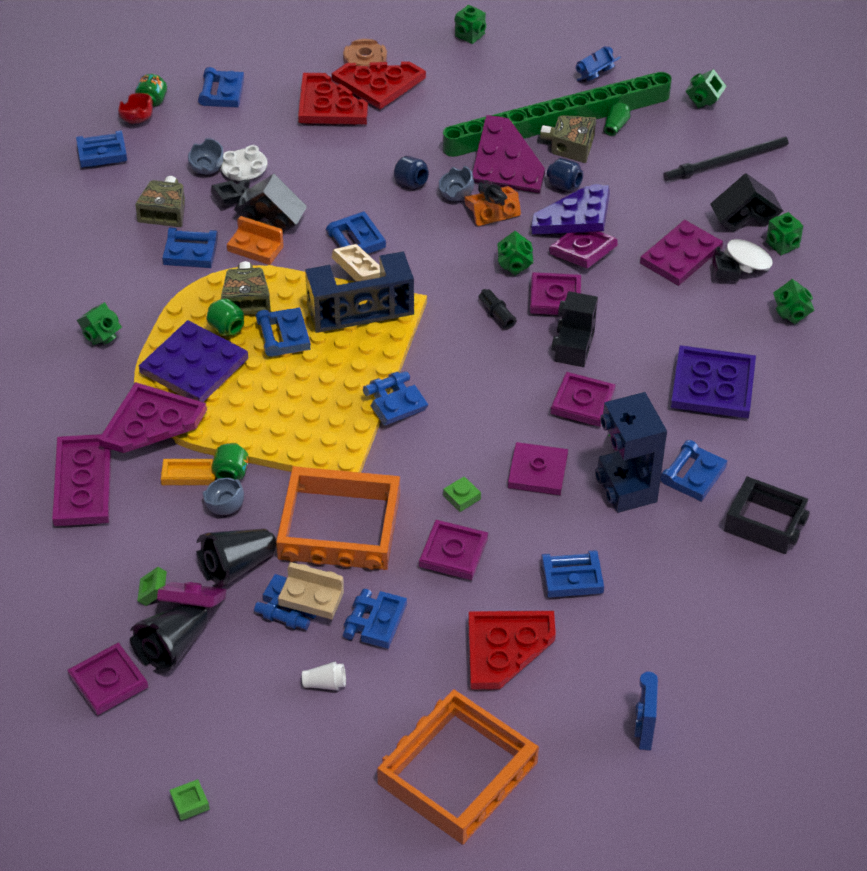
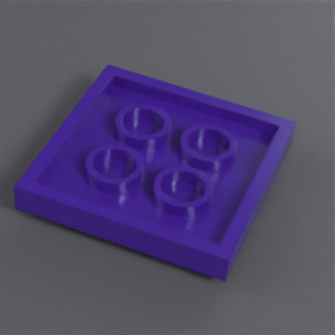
[139,320,249,402]
[671,345,756,419]

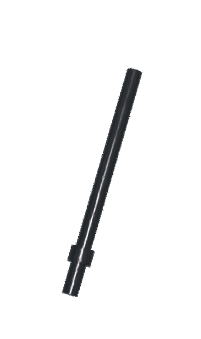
[663,136,789,181]

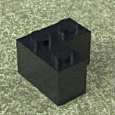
[710,173,783,232]
[234,174,307,233]
[551,291,598,367]

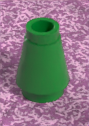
[604,102,631,136]

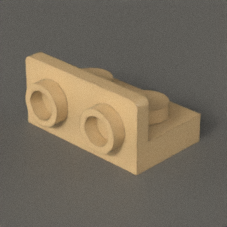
[331,244,380,282]
[278,562,344,619]

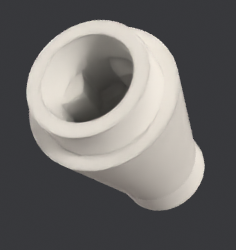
[302,661,346,691]

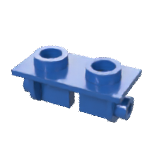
[575,46,621,81]

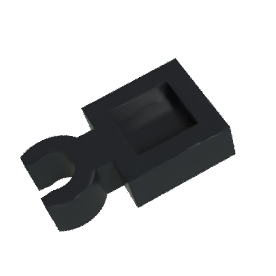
[211,179,250,207]
[712,247,741,281]

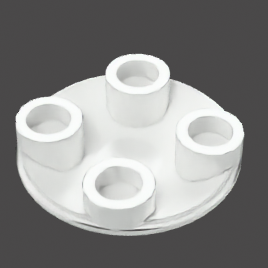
[221,145,268,181]
[724,239,772,273]

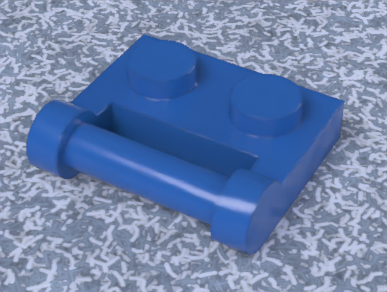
[198,67,244,108]
[76,130,127,168]
[326,211,386,254]
[162,227,218,268]
[256,307,311,356]
[661,440,728,502]
[541,550,604,598]
[634,671,658,751]

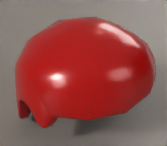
[118,93,153,124]

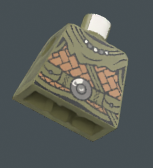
[540,116,596,163]
[135,176,185,227]
[221,262,271,315]

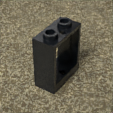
[724,476,810,554]

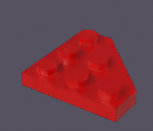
[331,61,426,109]
[298,73,368,125]
[468,611,556,689]

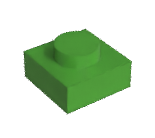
[443,476,481,512]
[137,567,167,606]
[169,779,210,821]

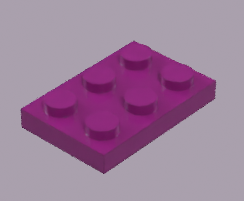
[640,219,723,286]

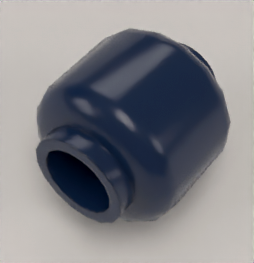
[394,156,429,189]
[547,158,584,192]

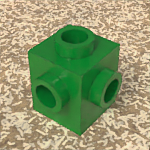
[454,4,487,44]
[685,69,726,108]
[766,212,804,256]
[497,231,533,276]
[773,279,815,324]
[76,302,122,345]

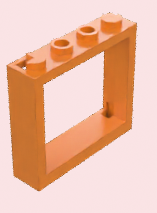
[276,466,400,570]
[377,689,539,845]

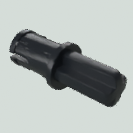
[478,180,508,206]
[478,289,517,330]

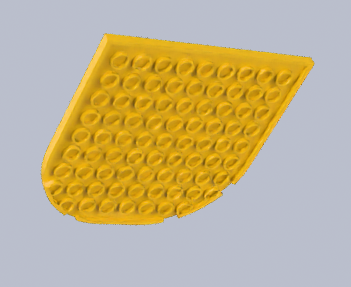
[134,265,427,473]

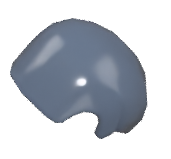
[188,138,223,175]
[438,166,474,201]
[203,478,244,515]

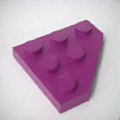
[472,115,545,193]
[98,382,207,453]

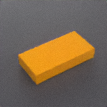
[161,459,216,485]

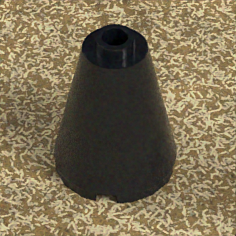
[196,528,277,588]
[130,604,208,674]

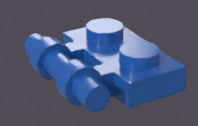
[363,371,429,426]
[254,574,316,630]
[342,589,407,649]

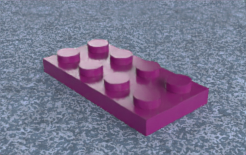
[52,434,112,526]

